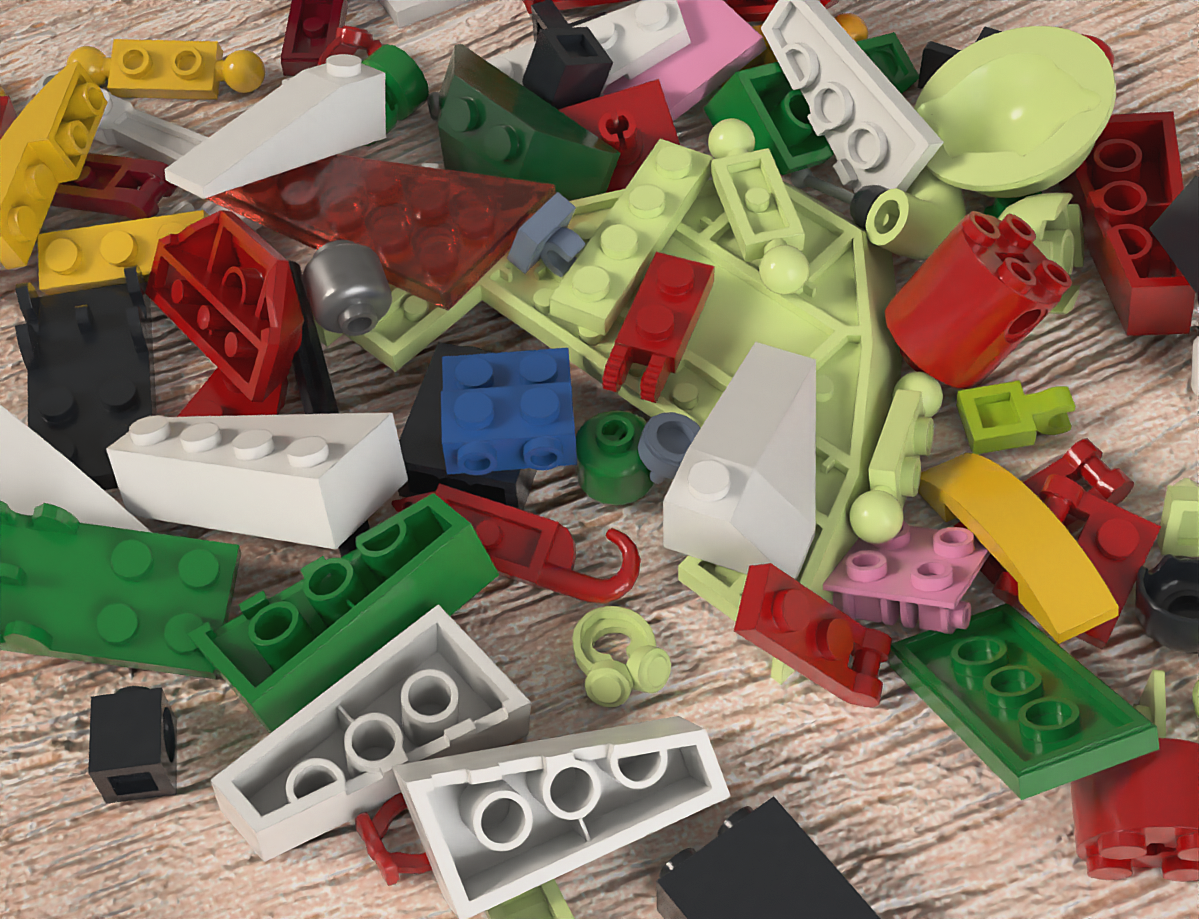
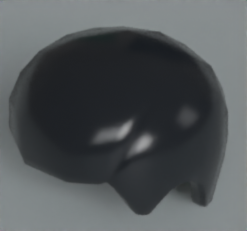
[1135,554,1199,653]

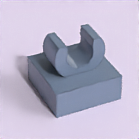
[507,192,585,277]

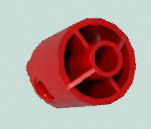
[884,211,1072,389]

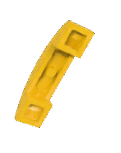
[918,452,1118,644]

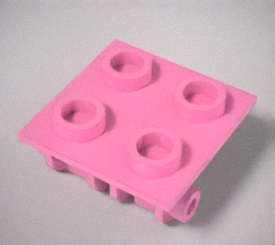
[823,521,990,634]

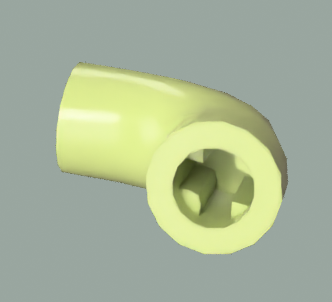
[865,167,966,260]

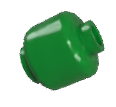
[575,410,654,506]

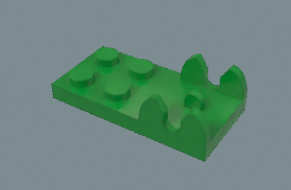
[0,501,241,680]

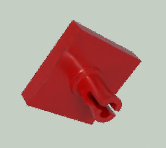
[559,79,680,193]

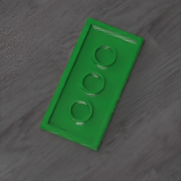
[889,603,1159,800]

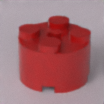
[1070,738,1199,882]

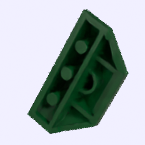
[438,44,621,216]

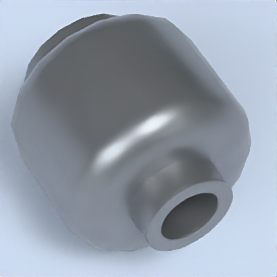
[302,240,392,336]

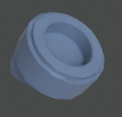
[638,412,701,484]

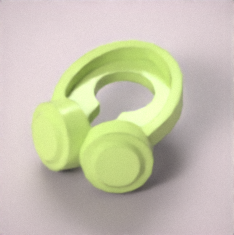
[572,606,671,708]

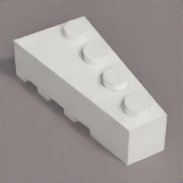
[106,412,408,549]
[211,604,531,862]
[391,716,731,919]

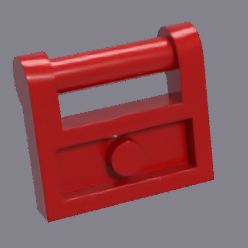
[992,474,1161,650]

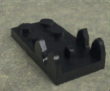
[15,265,157,490]

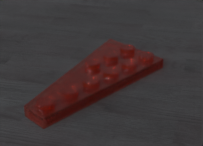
[205,154,556,311]

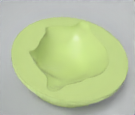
[914,26,1116,198]

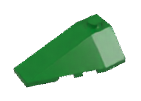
[703,32,919,175]

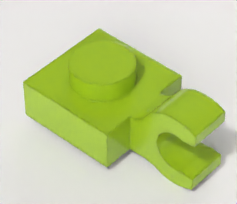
[956,380,1076,454]

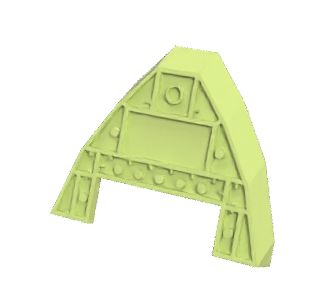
[312,180,903,685]

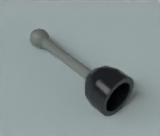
[790,168,889,230]

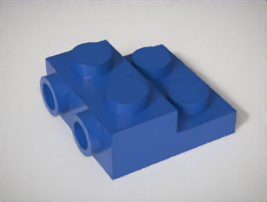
[441,348,577,475]

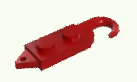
[391,483,641,604]

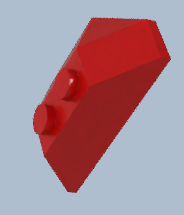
[145,210,304,402]

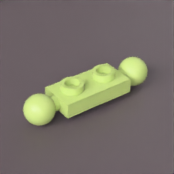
[708,118,809,295]
[849,372,943,544]

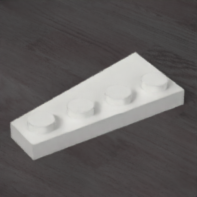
[486,0,691,97]
[761,0,944,193]

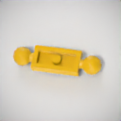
[66,39,265,100]

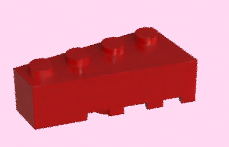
[1059,111,1196,336]

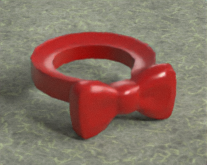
[355,792,432,886]

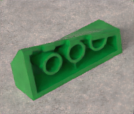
[187,493,499,733]

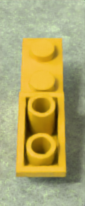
[0,61,108,269]

